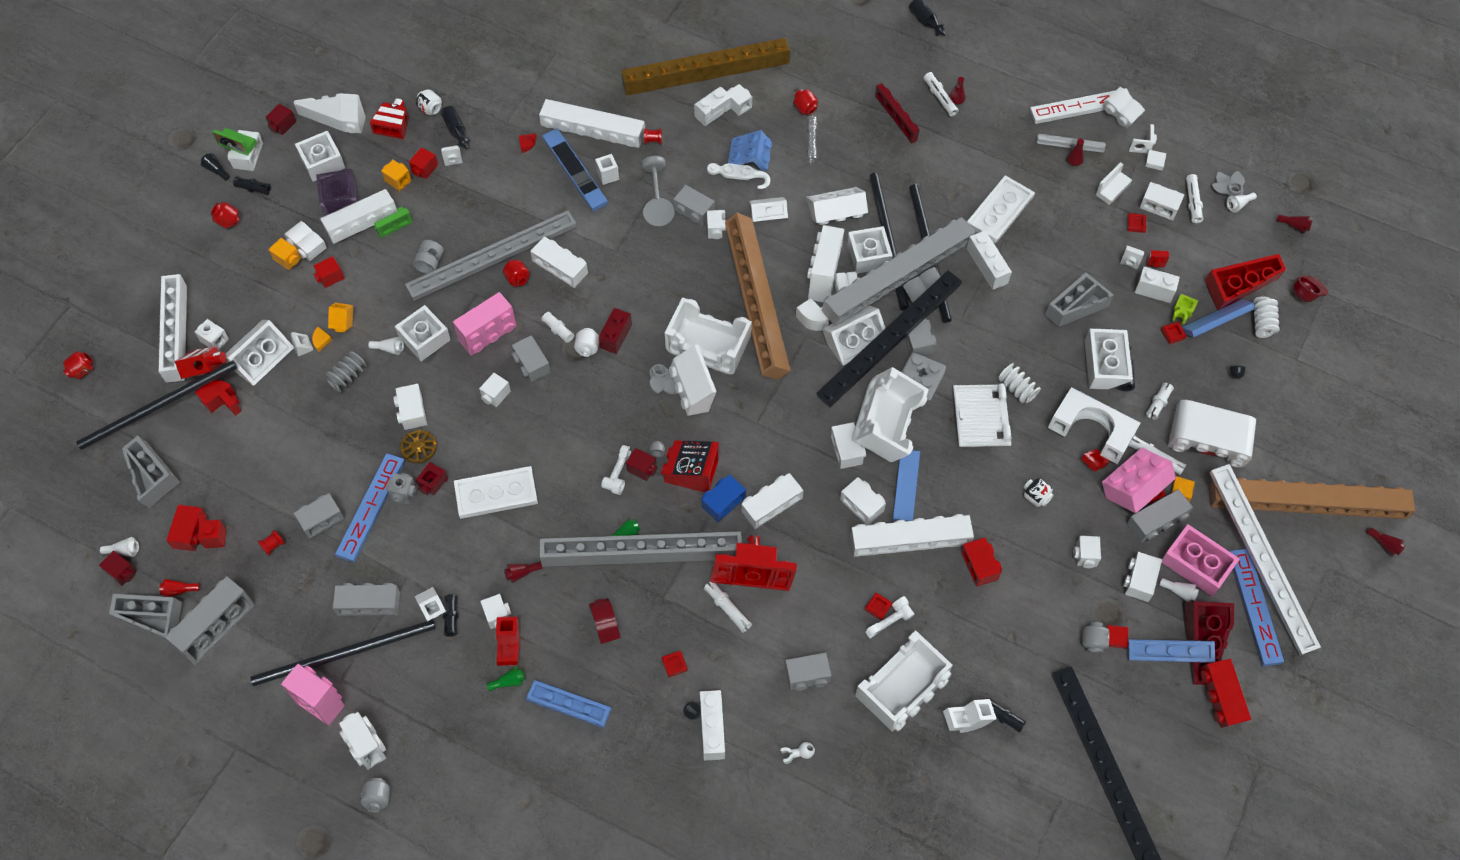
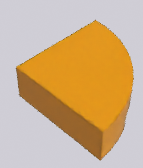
[312,327,332,352]

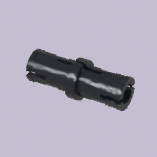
[233,176,271,195]
[442,594,459,637]
[990,698,1027,733]

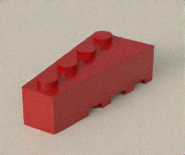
[1205,254,1286,311]

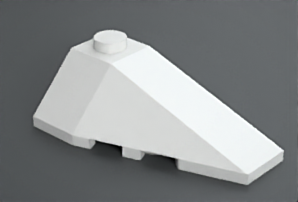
[294,93,366,133]

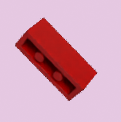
[1200,658,1252,728]

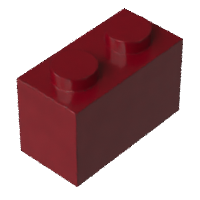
[598,308,632,354]

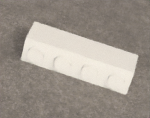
[320,189,398,244]

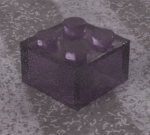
[316,168,359,216]

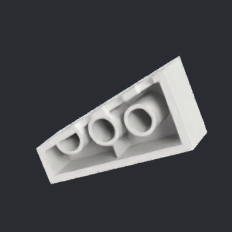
[807,225,844,302]

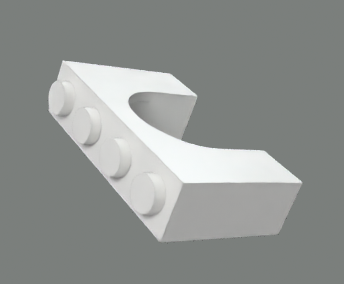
[1048,387,1140,464]

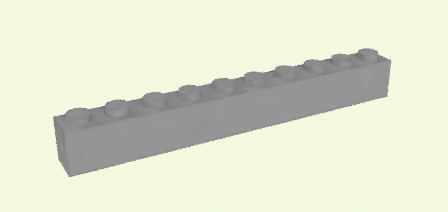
[821,217,976,326]
[540,531,742,567]

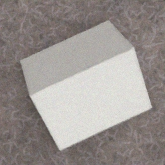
[291,332,313,356]

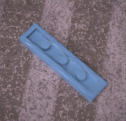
[1182,299,1255,337]
[893,450,920,522]
[1129,639,1215,662]
[526,680,612,729]

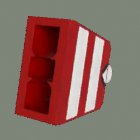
[370,99,409,140]
[174,346,226,379]

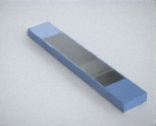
[542,129,608,212]

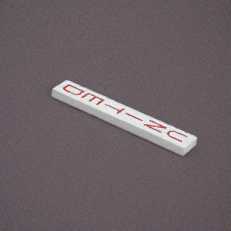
[1029,88,1129,124]

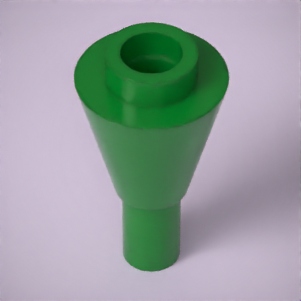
[610,518,640,536]
[486,666,526,691]

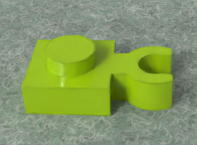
[1172,294,1198,325]

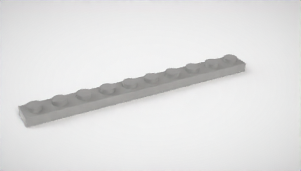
[405,210,577,301]

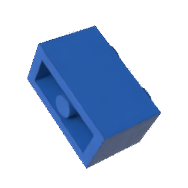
[701,474,746,522]

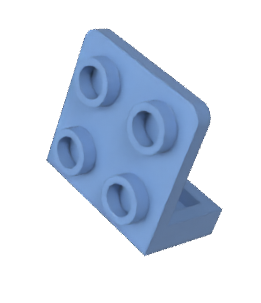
[728,130,772,171]

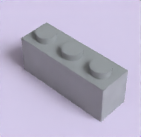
[1127,489,1193,543]
[333,583,400,616]

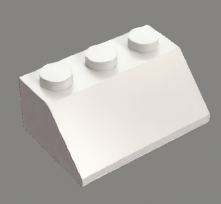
[806,187,868,225]
[822,305,885,365]
[225,320,294,386]
[1084,329,1133,389]
[669,345,716,416]

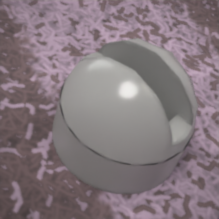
[649,441,665,457]

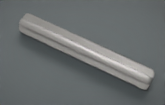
[1036,133,1106,153]

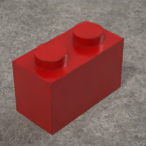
[166,505,207,552]
[961,537,1002,587]

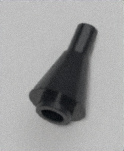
[201,153,230,181]

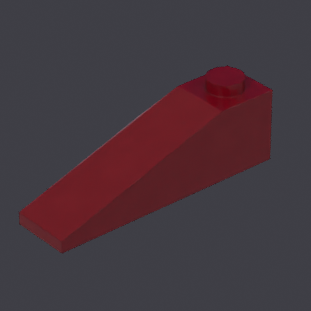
[1185,601,1234,685]

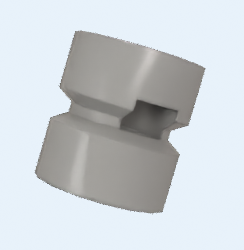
[413,240,444,274]

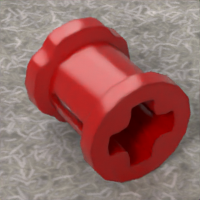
[644,128,662,144]
[258,530,285,556]

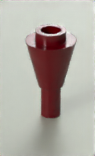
[949,77,966,104]
[1066,138,1084,166]
[1277,215,1312,234]
[1367,527,1405,557]
[504,562,542,583]

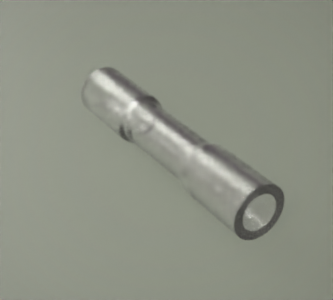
[807,116,817,164]

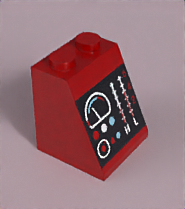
[661,440,719,492]

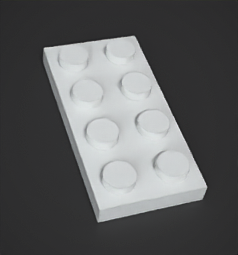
[967,176,1035,243]
[454,466,538,519]

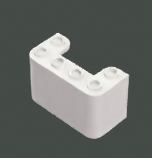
[665,297,752,374]
[852,367,929,462]
[855,630,953,732]

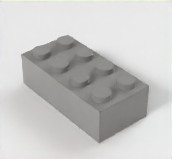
[165,576,255,665]

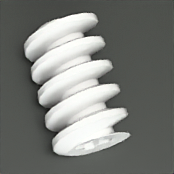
[1253,296,1280,338]
[998,363,1041,403]

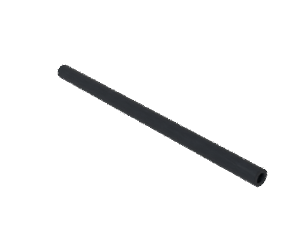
[870,173,909,311]
[909,184,952,323]
[76,360,238,450]
[250,620,435,686]

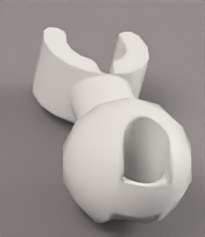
[781,742,815,764]

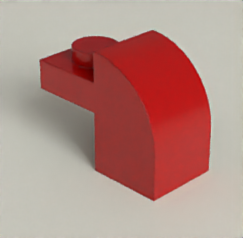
[195,381,241,416]
[496,617,520,666]

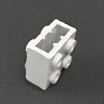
[339,712,386,770]

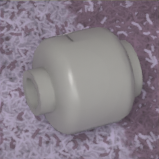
[1082,622,1110,653]
[360,778,390,812]

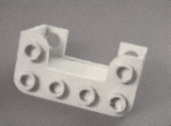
[1167,400,1256,468]

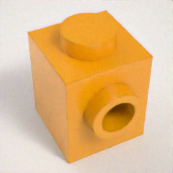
[381,160,412,192]
[268,238,301,270]
[328,302,353,332]

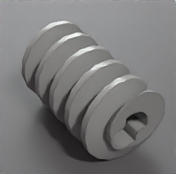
[326,351,367,393]

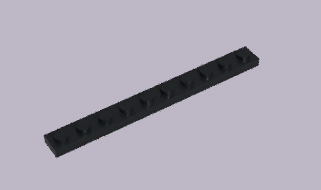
[816,270,962,408]
[1051,666,1161,860]

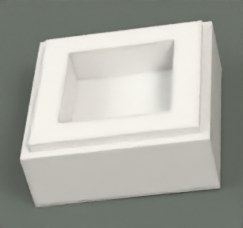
[1145,150,1166,170]

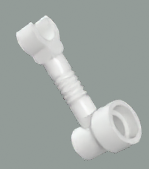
[601,445,631,495]
[866,596,915,638]

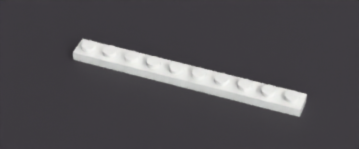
[1210,464,1321,656]

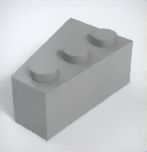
[1045,273,1114,327]
[122,435,180,508]
[109,594,182,638]

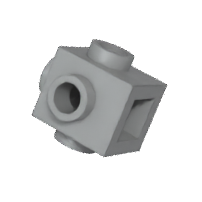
[386,473,417,504]

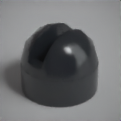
[1230,366,1246,379]
[683,702,701,720]

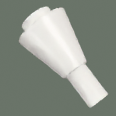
[1227,192,1257,213]
[369,337,404,355]
[100,537,139,557]
[1160,578,1199,602]

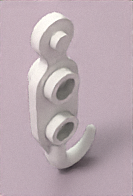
[707,163,770,189]

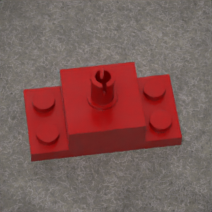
[710,535,797,591]

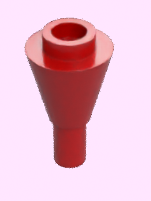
[159,579,199,597]

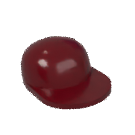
[1292,276,1328,302]

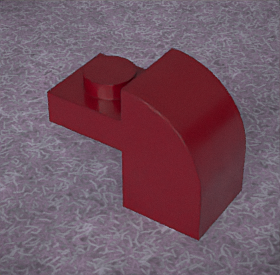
[589,598,621,644]

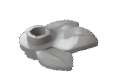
[1212,171,1245,196]
[649,364,677,394]

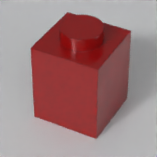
[409,147,438,179]
[313,256,345,288]
[198,520,226,549]

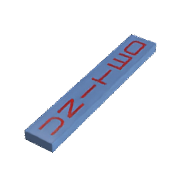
[335,453,405,563]
[1229,549,1284,667]

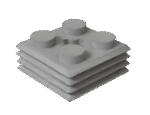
[901,352,946,400]

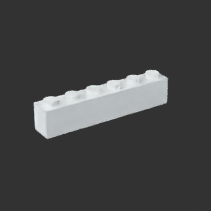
[539,99,645,148]
[159,274,187,383]
[850,514,974,557]

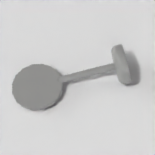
[641,156,675,227]

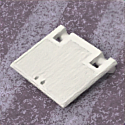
[953,383,1012,447]

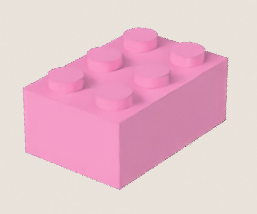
[453,292,517,355]
[1102,448,1176,513]
[1161,524,1240,597]
[281,664,345,726]

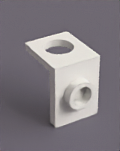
[1129,124,1157,153]
[441,146,462,166]
[1120,246,1144,269]

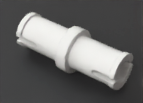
[542,312,574,343]
[1146,383,1174,420]

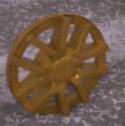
[400,429,437,464]

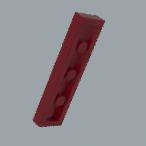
[875,83,919,144]

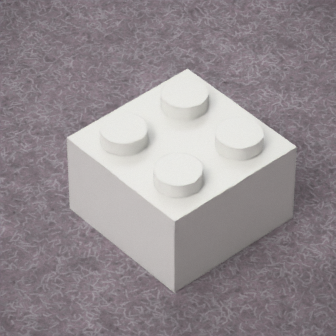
[295,131,345,181]
[847,226,893,274]
[395,305,451,361]

